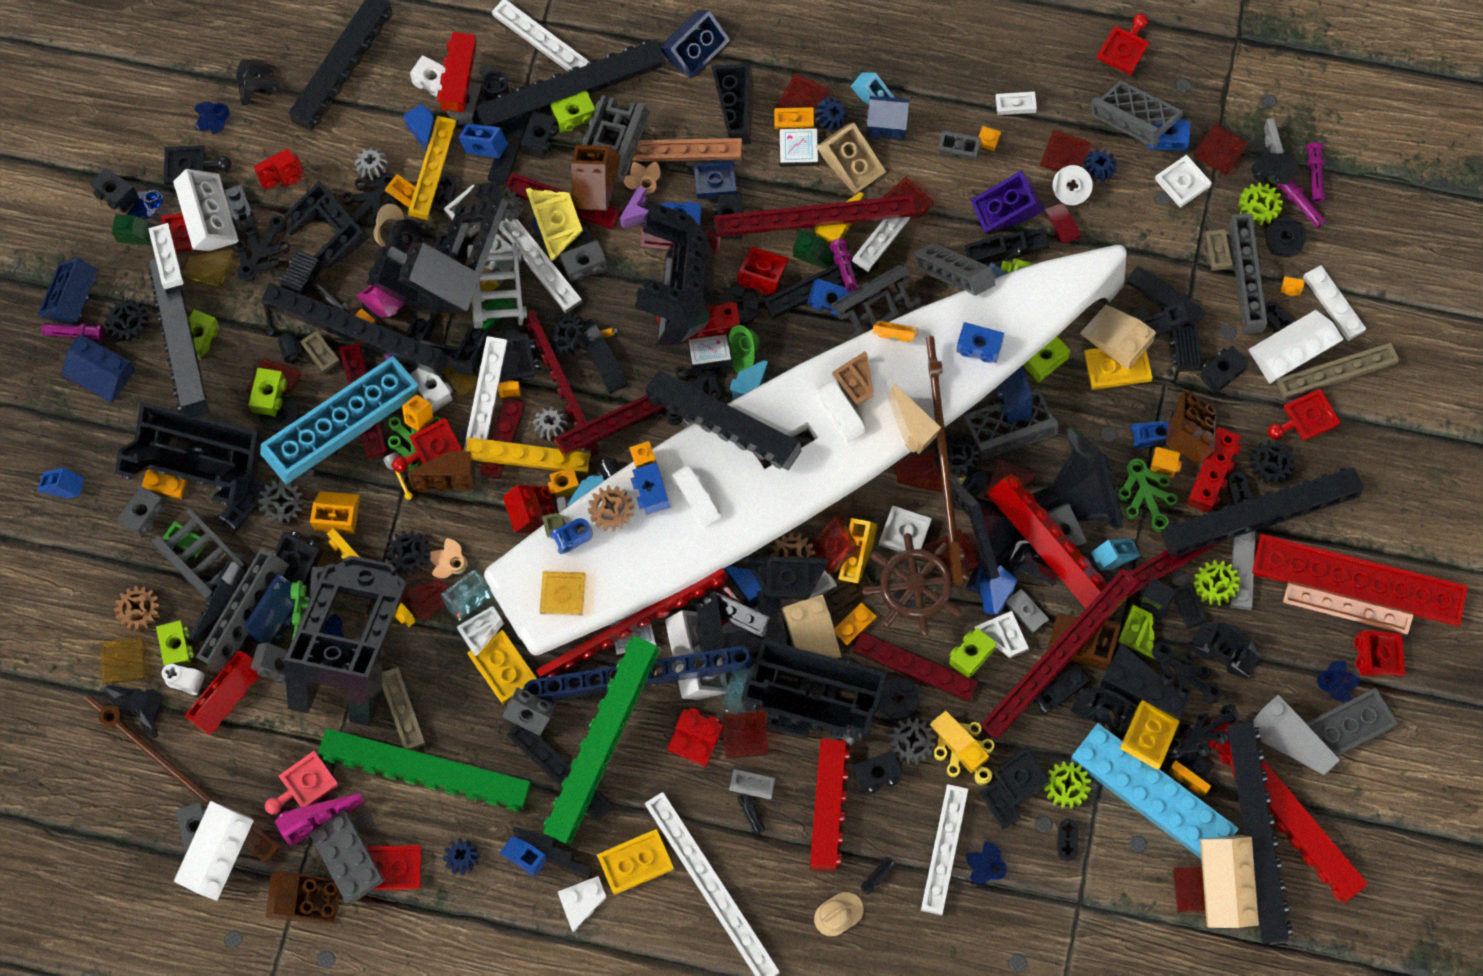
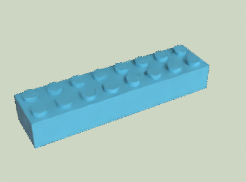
[261,356,418,484]
[1071,723,1239,860]

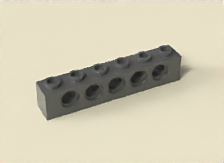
[1228,213,1267,334]
[913,242,996,296]
[196,548,289,672]

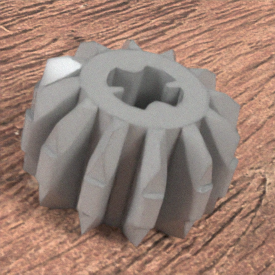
[355,147,389,180]
[533,406,568,442]

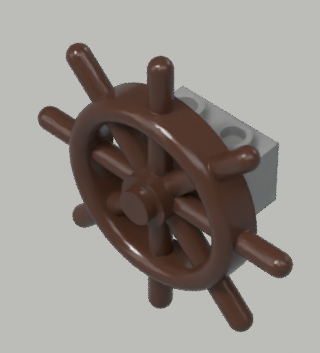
[862,533,970,636]

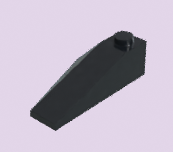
[189,560,246,645]

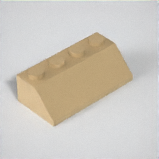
[1200,835,1259,928]

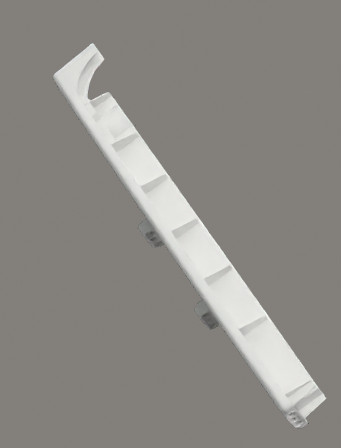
[484,245,1127,655]

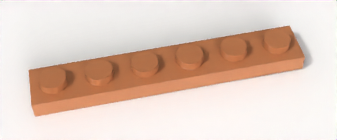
[631,138,743,162]
[1283,581,1413,634]

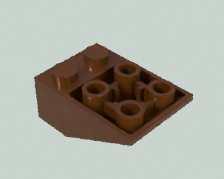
[571,145,621,211]
[1166,390,1217,464]
[408,451,475,492]
[1046,614,1121,671]
[266,870,340,924]

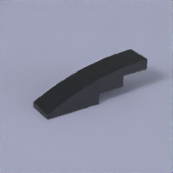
[964,228,1050,263]
[1126,266,1206,327]
[513,826,592,880]

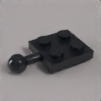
[163,145,232,185]

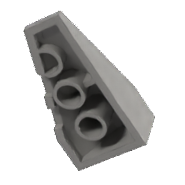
[1252,695,1340,775]

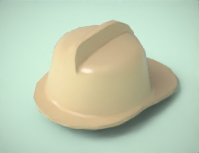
[373,204,405,247]
[814,892,864,936]

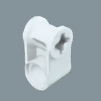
[162,664,205,695]

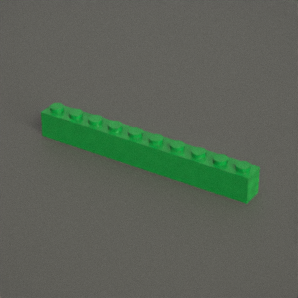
[543,636,661,845]
[318,728,532,812]

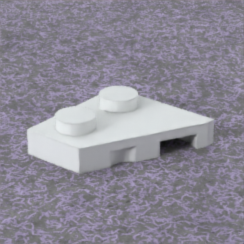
[457,606,504,656]
[975,611,1029,658]

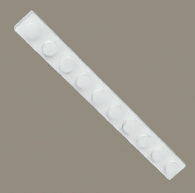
[645,792,780,976]

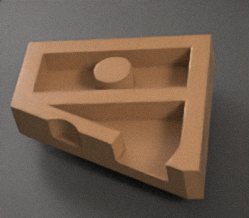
[832,351,874,407]

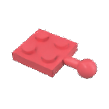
[264,751,339,815]

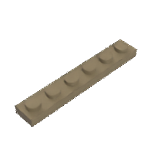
[1277,343,1399,400]

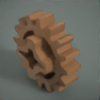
[588,485,635,532]
[770,533,815,558]
[114,586,161,632]

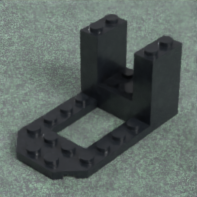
[367,181,508,314]
[284,556,406,727]

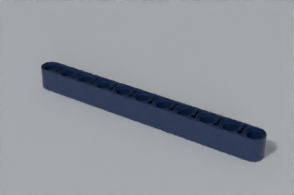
[524,646,754,701]

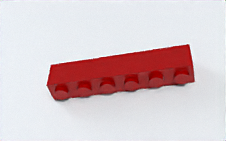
[810,739,850,872]

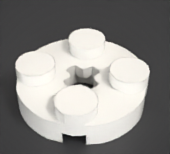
[1053,165,1093,205]

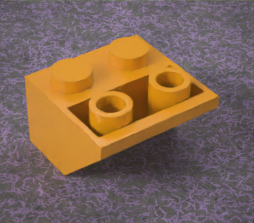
[310,491,361,535]

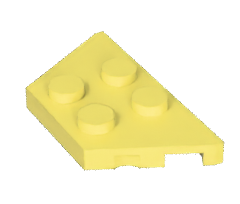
[526,188,583,261]

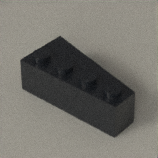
[711,64,753,144]
[1100,643,1189,720]

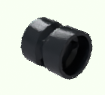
[482,70,510,101]

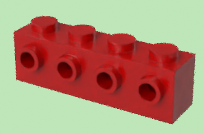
[437,32,477,112]
[657,302,740,346]
[1187,427,1242,512]
[184,650,260,736]

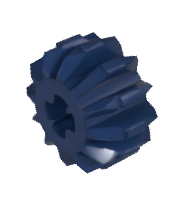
[814,97,848,131]
[1083,148,1117,183]
[443,838,480,876]

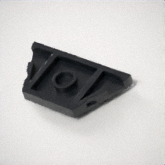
[747,556,828,600]

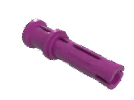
[1306,142,1325,203]
[1277,179,1327,229]
[830,239,858,292]
[41,323,105,343]

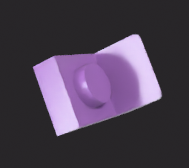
[620,186,649,228]

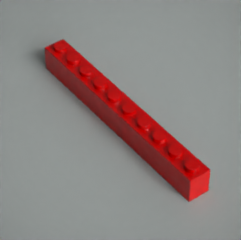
[1205,722,1368,904]

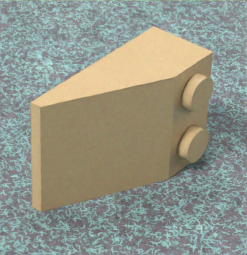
[816,122,886,194]
[1080,305,1156,370]
[888,384,941,454]
[781,594,841,659]

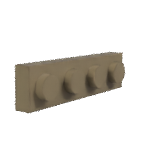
[382,667,426,750]

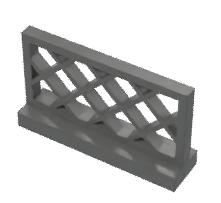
[1091,80,1183,147]
[963,389,1058,461]

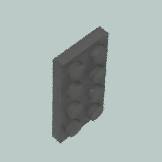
[1306,688,1398,757]
[309,809,385,905]

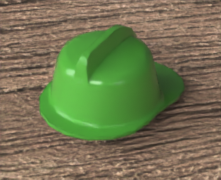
[729,325,760,373]

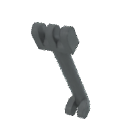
[311,275,351,314]

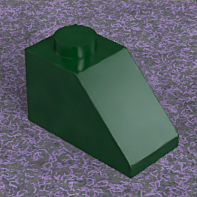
[112,214,156,246]
[793,230,834,269]

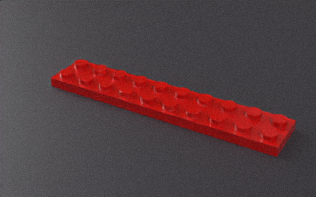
[1252,534,1468,627]

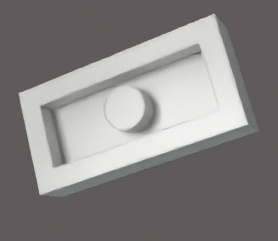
[995,92,1037,115]

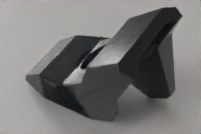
[236,59,280,106]
[1005,535,1057,586]
[1189,622,1261,679]
[104,685,163,738]
[1071,688,1138,734]

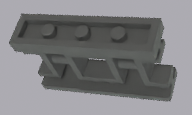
[582,95,650,182]
[831,265,924,340]

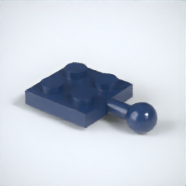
[694,160,737,199]

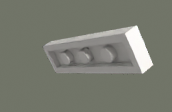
[852,217,910,272]
[148,223,184,290]
[1303,265,1366,341]

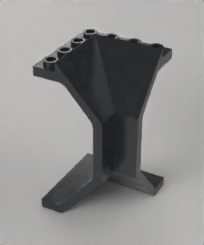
[950,426,1123,580]

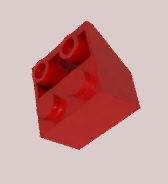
[503,485,557,534]

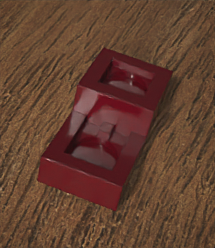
[1045,203,1081,245]

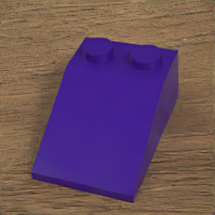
[970,171,1045,234]

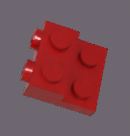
[253,148,304,190]
[737,246,789,295]
[1353,629,1406,677]
[667,708,723,767]

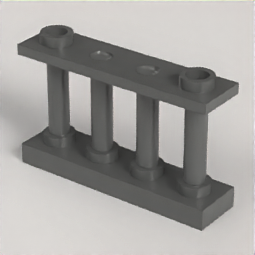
[152,508,247,600]

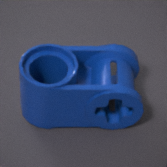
[1130,421,1169,449]
[550,518,593,554]

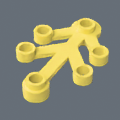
[934,716,994,786]

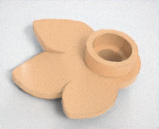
[624,162,661,195]
[430,538,468,579]

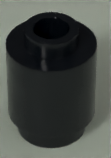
[278,333,304,364]
[598,458,621,480]

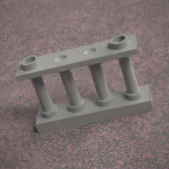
[467,243,527,328]

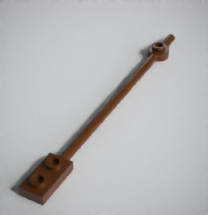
[926,336,966,587]
[84,694,280,864]

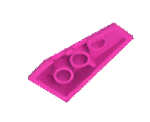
[357,285,405,318]
[275,793,365,847]

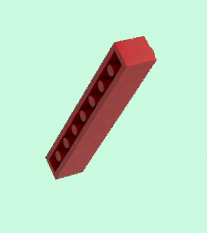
[987,473,1107,609]

